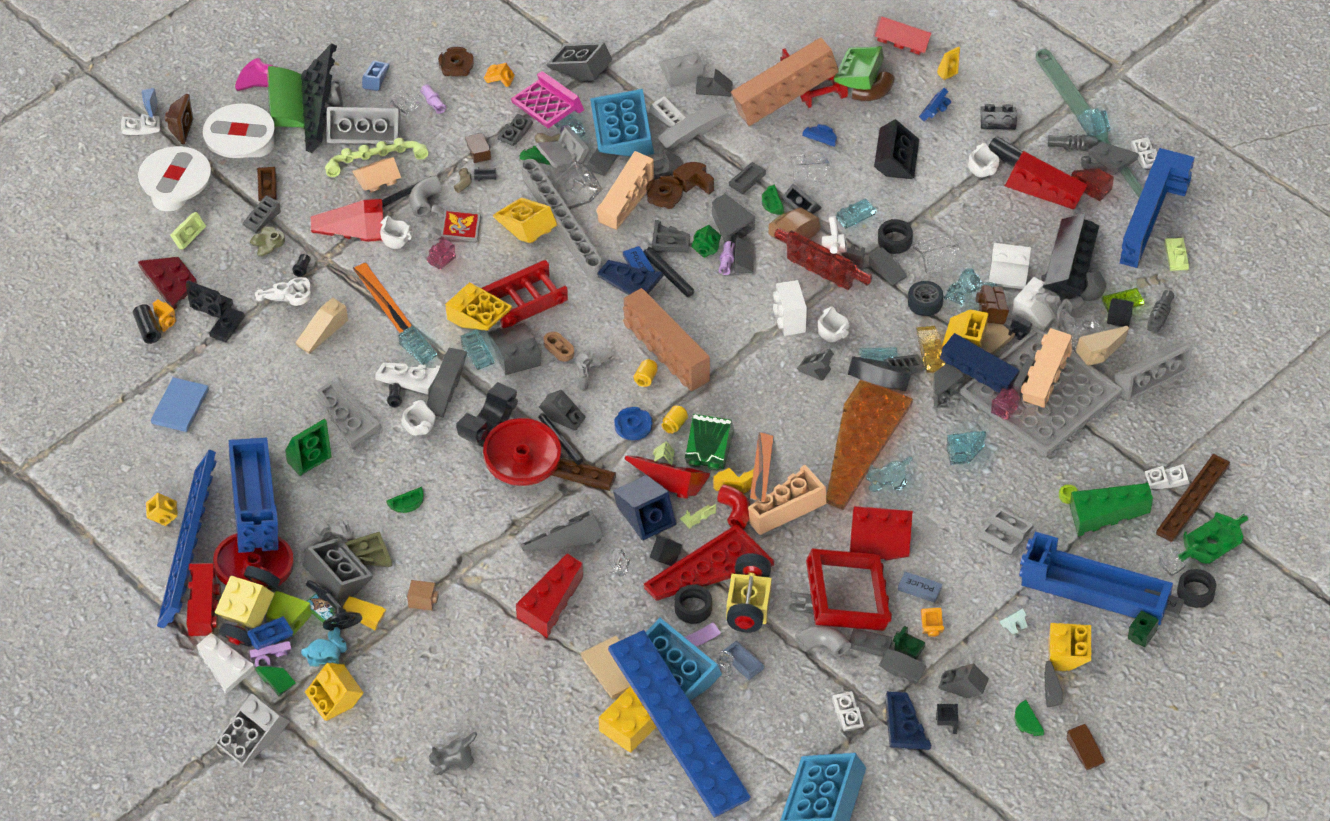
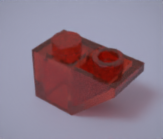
[1071,168,1114,201]

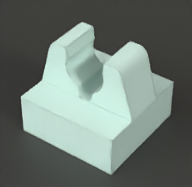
[999,609,1027,634]

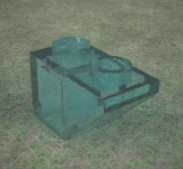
[1076,108,1111,136]
[946,431,986,465]

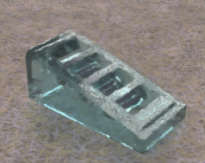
[398,326,437,365]
[461,329,494,370]

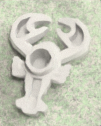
[255,277,311,306]

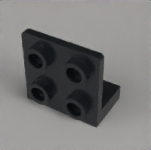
[186,280,233,318]

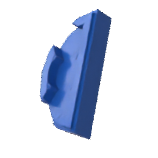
[802,124,837,147]

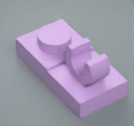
[249,641,291,667]

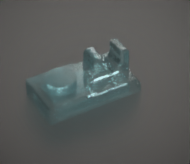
[835,198,876,229]
[858,347,897,361]

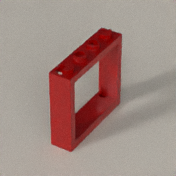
[806,548,892,631]

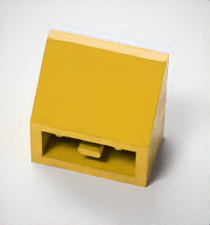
[942,309,988,348]
[1048,623,1091,671]
[305,662,364,721]

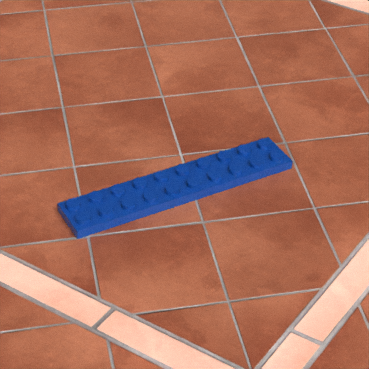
[157,450,217,628]
[608,630,751,818]

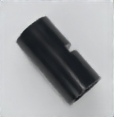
[988,136,1023,167]
[133,304,161,344]

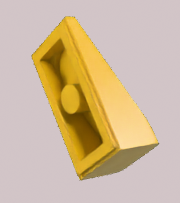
[937,46,960,80]
[343,596,386,630]

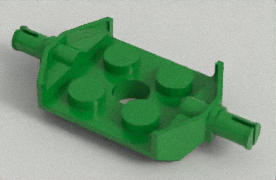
[1178,512,1248,564]

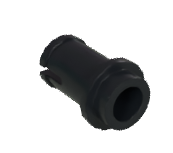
[474,167,496,182]
[292,254,311,277]
[387,383,402,408]

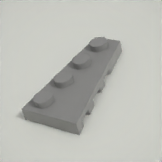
[317,380,381,448]

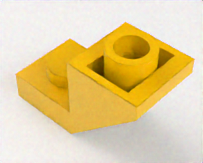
[713,468,754,493]

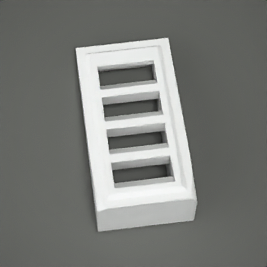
[649,96,686,127]

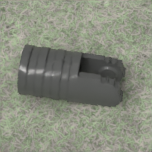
[789,592,814,613]

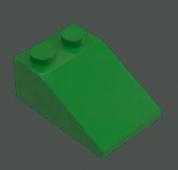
[285,418,332,476]

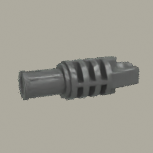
[1047,134,1098,151]
[1147,290,1175,332]

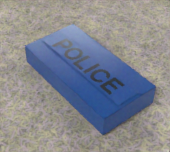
[623,246,655,272]

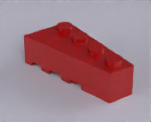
[1005,151,1087,210]
[516,553,583,638]

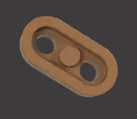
[544,332,574,362]

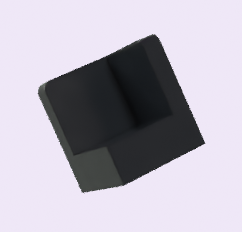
[1107,298,1134,327]
[650,535,682,566]
[936,704,958,734]

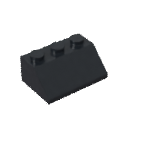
[874,119,920,179]

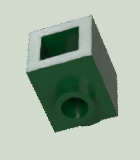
[1127,610,1159,647]

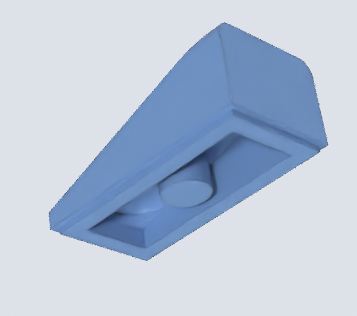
[362,61,390,91]
[141,88,158,118]

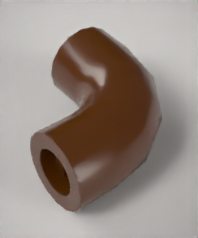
[852,71,895,101]

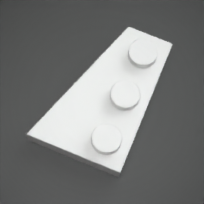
[375,363,440,394]
[197,633,255,694]

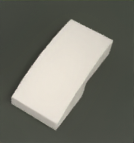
[121,114,160,135]
[1130,137,1157,169]
[1144,464,1190,489]
[832,691,864,732]

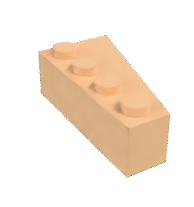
[596,151,654,230]
[748,465,827,535]

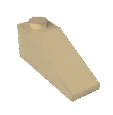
[295,297,348,354]
[1076,326,1129,366]

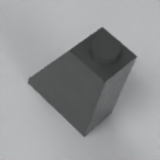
[712,194,755,246]

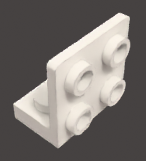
[989,243,1031,289]

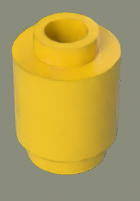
[633,359,658,387]
[661,406,688,434]

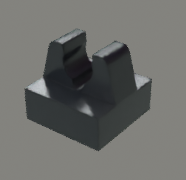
[1008,315,1032,340]

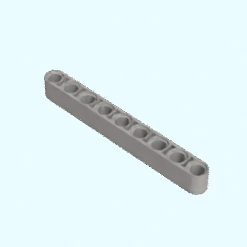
[522,159,602,279]

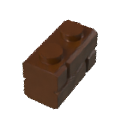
[976,285,1009,325]

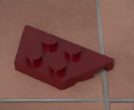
[138,257,197,310]

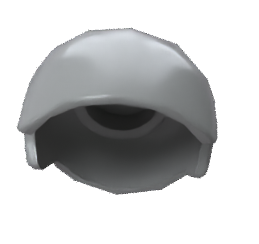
[325,80,343,107]

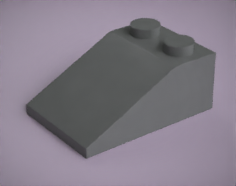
[546,42,613,81]
[488,323,541,375]

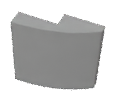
[977,507,1033,555]

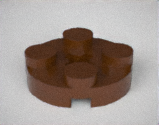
[438,47,474,76]
[646,176,683,209]

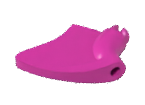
[235,58,278,91]

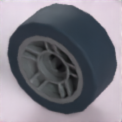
[908,281,944,316]

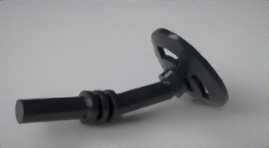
[306,580,362,631]

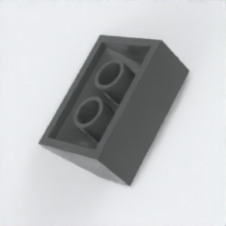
[302,538,373,602]

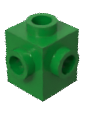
[691,225,722,258]

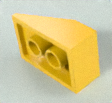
[493,197,557,243]

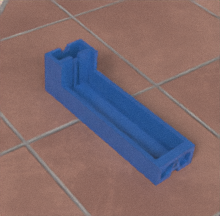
[1120,148,1195,268]
[228,437,278,553]
[1019,531,1173,625]

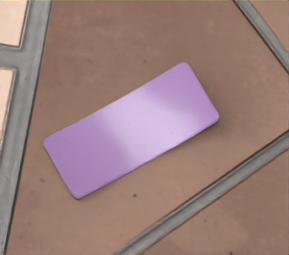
[685,622,721,647]

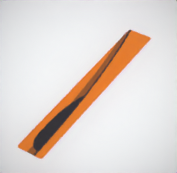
[353,263,415,337]
[750,432,773,502]

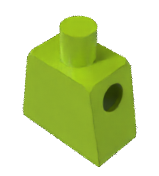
[266,590,312,636]

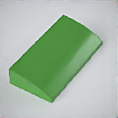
[834,46,884,89]
[267,66,304,128]

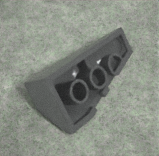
[521,510,604,551]

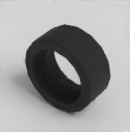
[878,219,913,254]
[1177,569,1217,608]
[674,585,712,624]

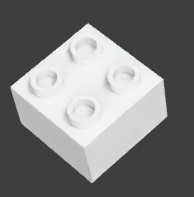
[773,280,806,336]

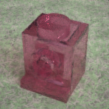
[427,236,456,270]
[991,388,1020,421]

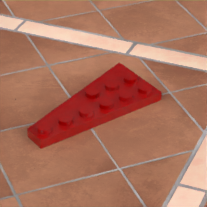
[644,524,774,601]

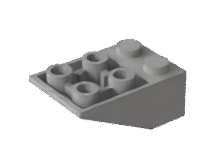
[215,693,290,767]

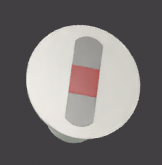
[203,103,275,158]
[138,146,211,211]

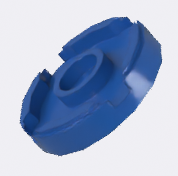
[614,407,652,441]

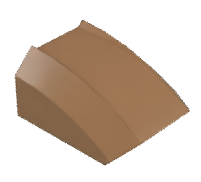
[768,208,821,251]

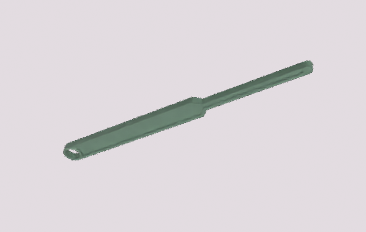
[1036,49,1143,197]

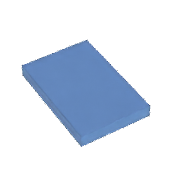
[151,377,209,432]

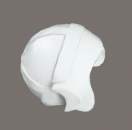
[968,143,999,177]
[380,216,413,249]
[817,307,850,342]
[401,400,436,436]

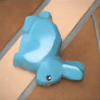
[301,627,348,667]

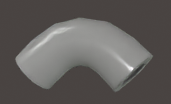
[409,175,442,217]
[795,626,851,657]

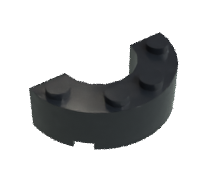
[456,382,518,447]

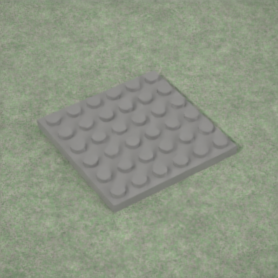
[960,327,1123,457]

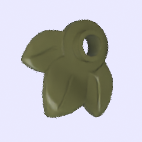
[250,226,285,256]

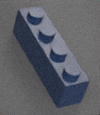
[940,333,1020,396]

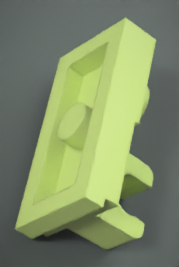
[170,212,206,249]
[1164,238,1189,271]

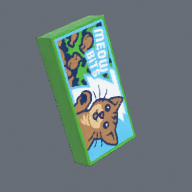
[307,593,337,624]

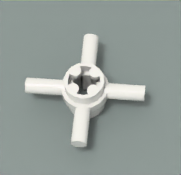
[822,216,847,272]

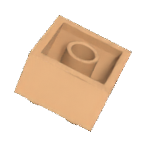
[352,157,401,193]

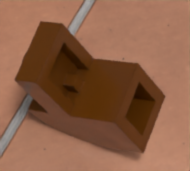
[673,162,714,194]

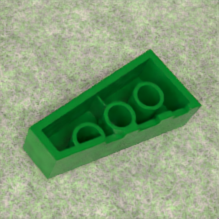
[1070,483,1153,537]

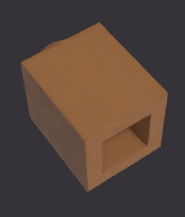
[407,580,439,611]

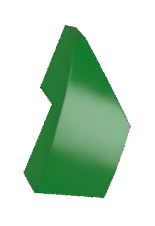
[255,666,296,696]

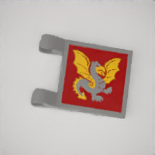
[428,205,481,242]

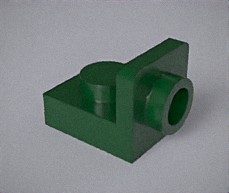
[893,626,925,660]

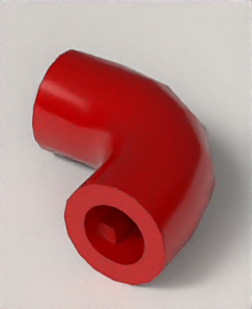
[717,484,750,529]

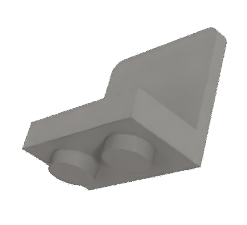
[536,127,590,168]

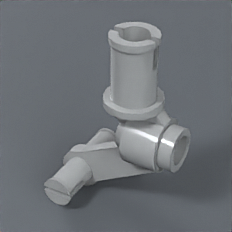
[1035,292,1084,323]
[576,348,615,390]
[298,521,354,554]

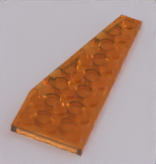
[826,380,913,510]

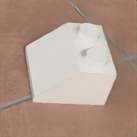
[1012,277,1061,331]

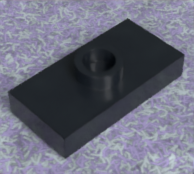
[209,307,245,342]

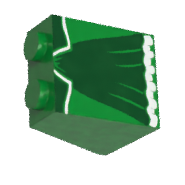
[685,414,734,471]

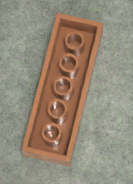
[731,37,839,126]
[623,288,710,392]

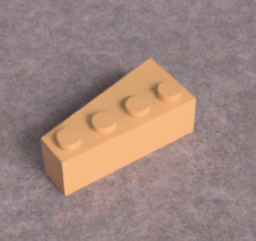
[1021,328,1072,408]

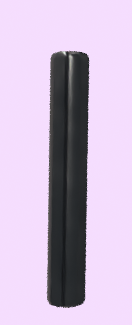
[643,247,694,297]

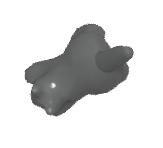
[429,732,477,775]

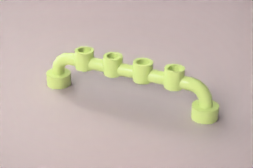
[325,138,429,177]

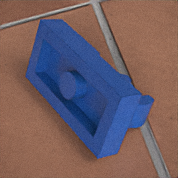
[919,88,951,121]
[247,616,293,650]

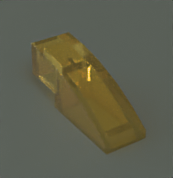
[916,326,946,373]

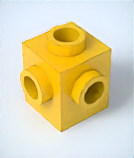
[146,493,178,526]

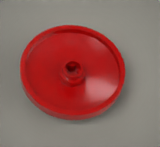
[483,418,561,486]
[213,533,293,590]

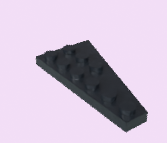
[301,43,337,153]

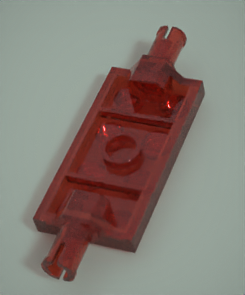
[774,228,872,290]

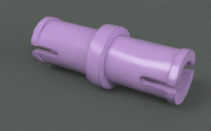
[420,84,446,114]
[719,241,735,275]

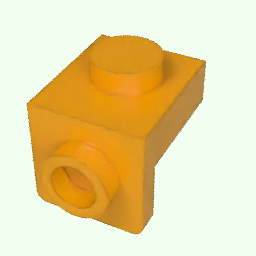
[484,63,515,87]
[152,299,176,332]
[921,608,944,637]

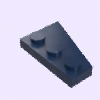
[597,260,664,295]
[885,691,932,750]

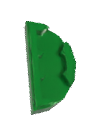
[519,145,551,165]
[761,184,784,215]
[386,487,424,513]
[1014,700,1044,736]

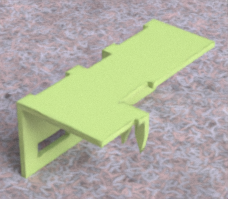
[653,441,675,465]
[680,504,716,529]

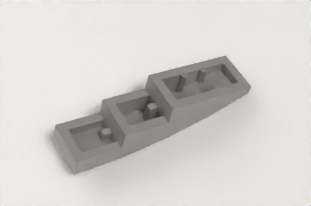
[657,102,729,152]

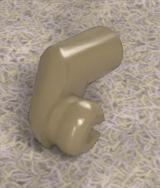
[535,133,561,143]
[454,168,472,193]

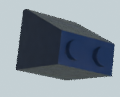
[613,475,677,540]

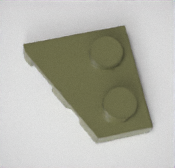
[344,531,392,567]

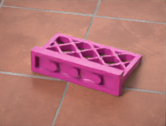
[511,71,584,128]

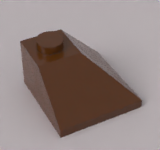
[165,94,194,144]

